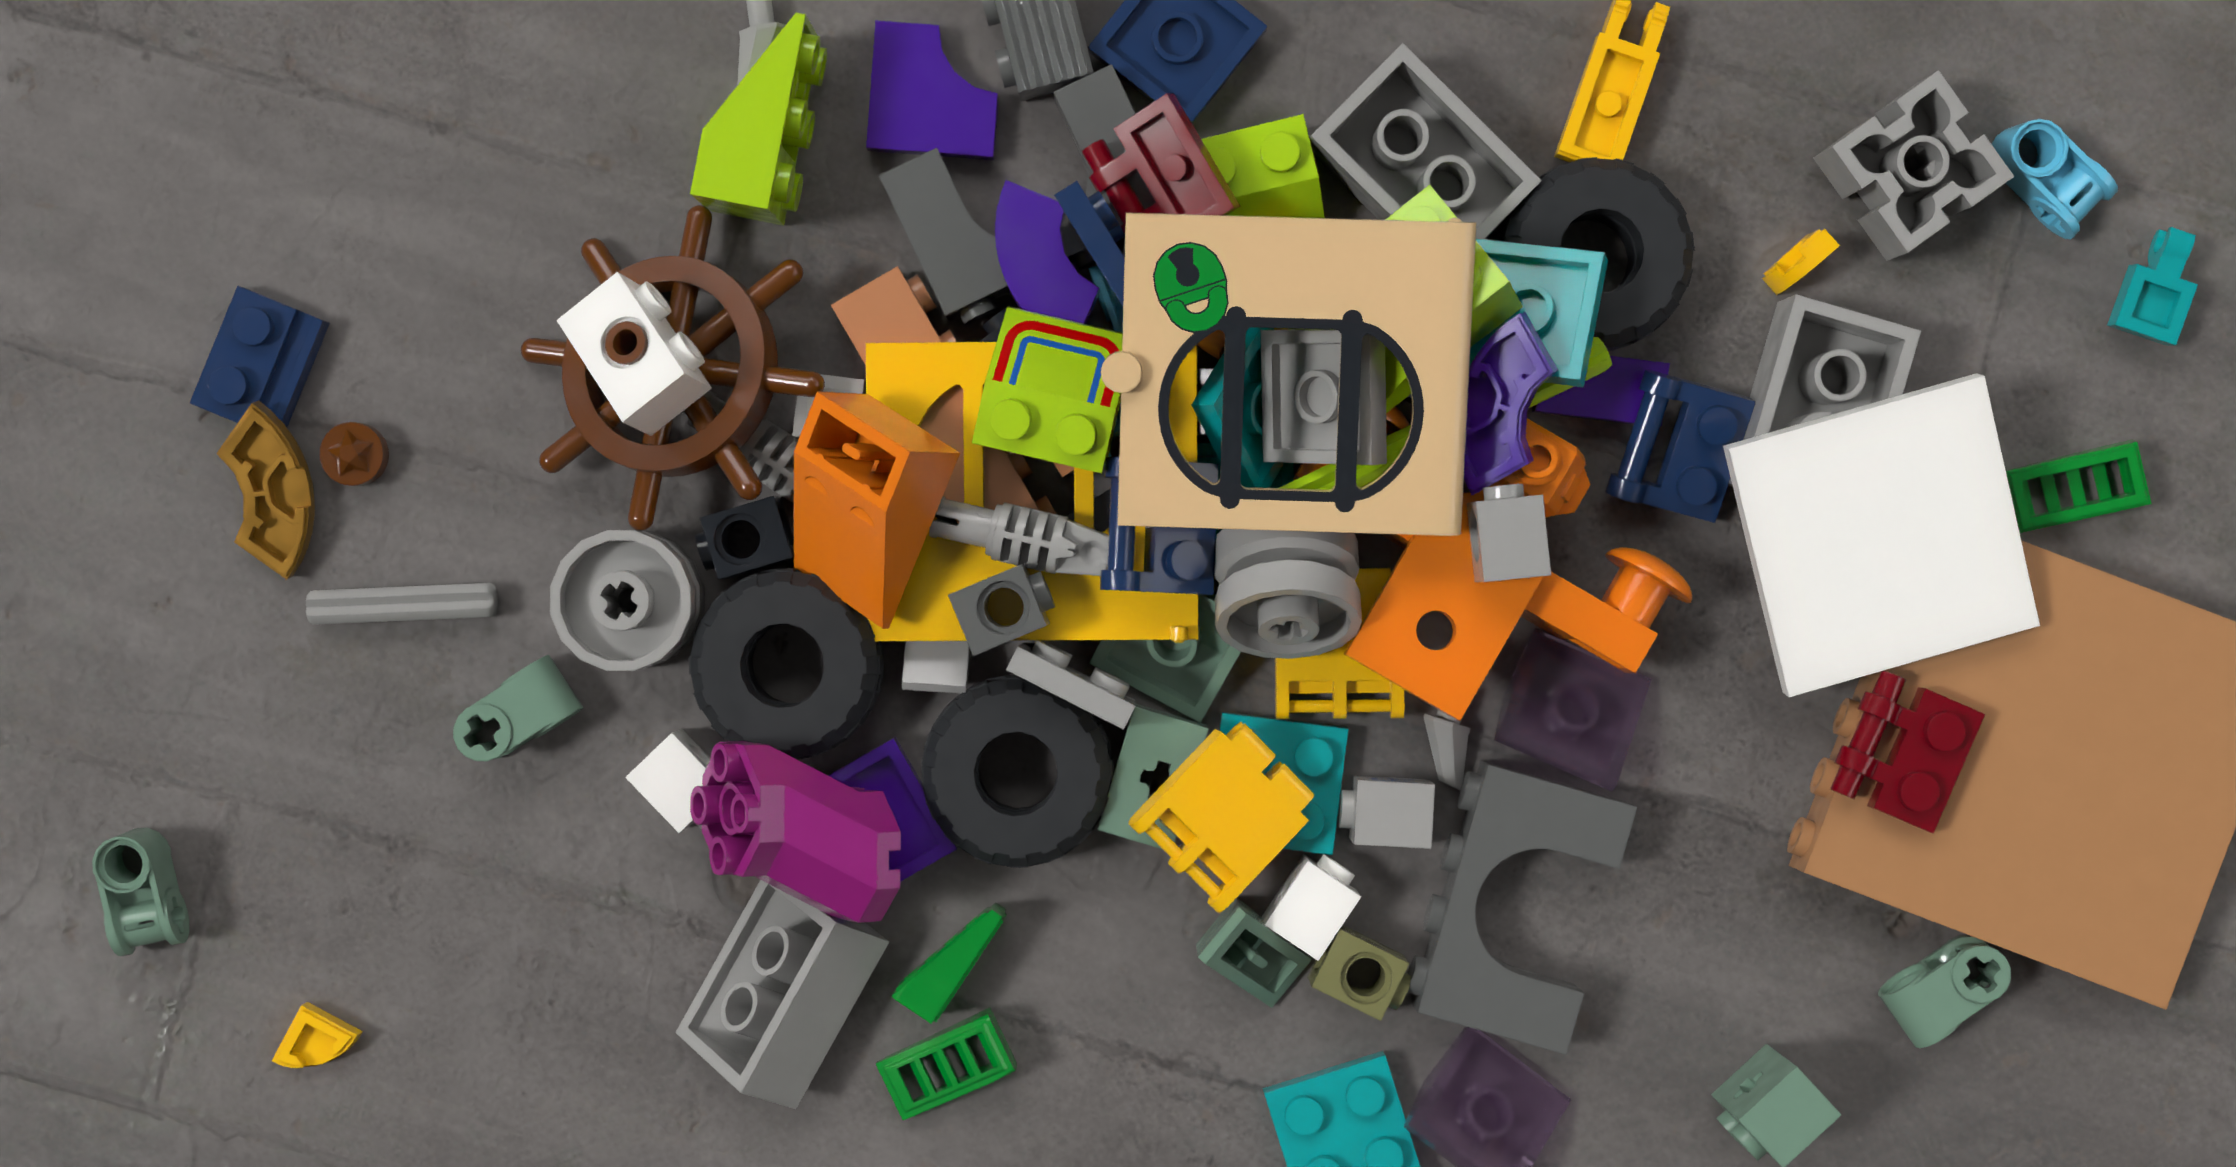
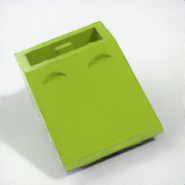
[690,13,827,226]

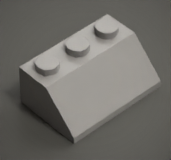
[675,880,889,1109]

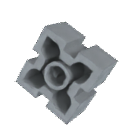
[1813,70,2014,261]

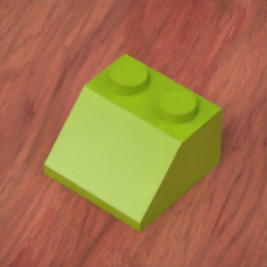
[1201,114,1325,218]

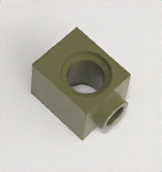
[1307,925,1411,1021]

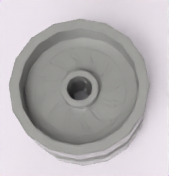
[1214,529,1362,659]
[550,530,704,671]

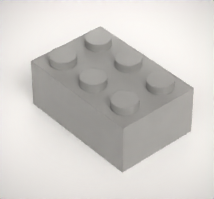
[1310,43,1542,239]
[1728,294,1921,487]

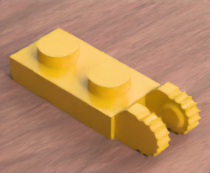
[1554,0,1670,162]

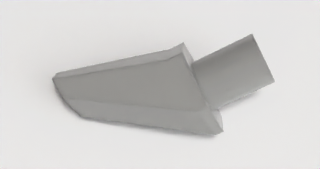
[737,0,785,85]
[1423,710,1471,790]

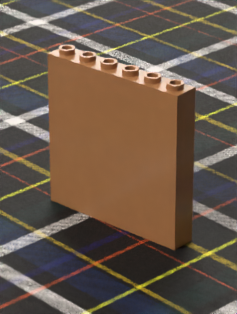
[1787,540,2236,1010]

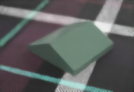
[1089,594,1241,723]

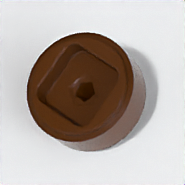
[320,422,389,486]

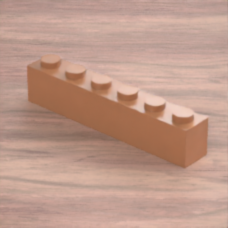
[831,266,1057,524]

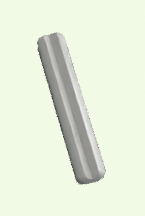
[306,583,498,625]

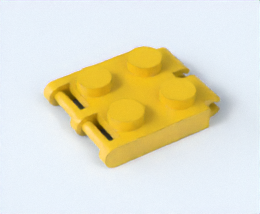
[1275,568,1405,719]
[1128,722,1315,913]

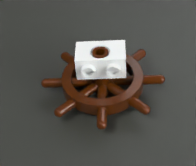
[521,205,825,531]

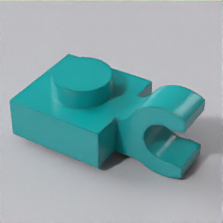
[2107,227,2198,346]

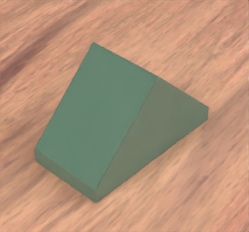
[1196,897,1312,1008]

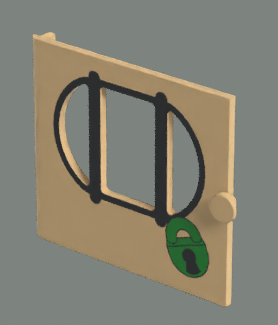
[1101,213,1477,536]

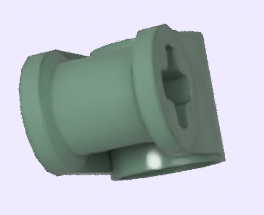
[453,654,584,761]
[92,828,189,956]
[1878,935,2011,1048]

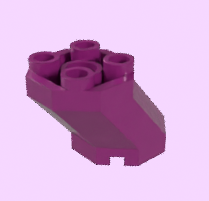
[690,741,901,923]

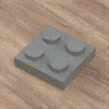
[1261,329,1387,465]
[1006,640,1136,730]

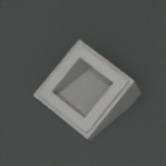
[902,641,971,694]

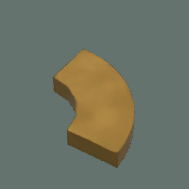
[216,400,315,580]

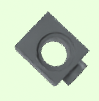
[948,564,1055,656]

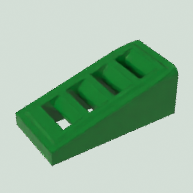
[2006,439,2152,533]
[891,902,1007,1024]
[876,1007,1017,1121]

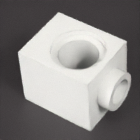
[625,729,711,833]
[1262,854,1361,961]

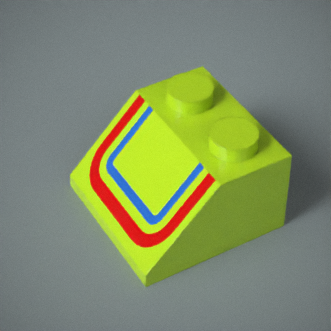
[972,306,1123,474]

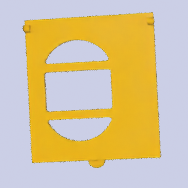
[866,342,1198,643]

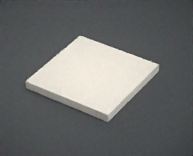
[1723,373,2040,697]

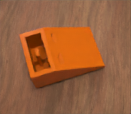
[794,391,960,629]

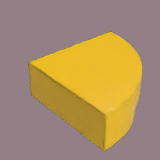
[1762,229,1840,295]
[272,1002,363,1068]

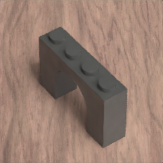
[879,64,1156,325]
[1407,760,1637,1055]

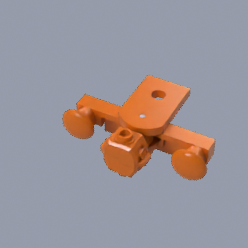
[1293,406,1692,721]

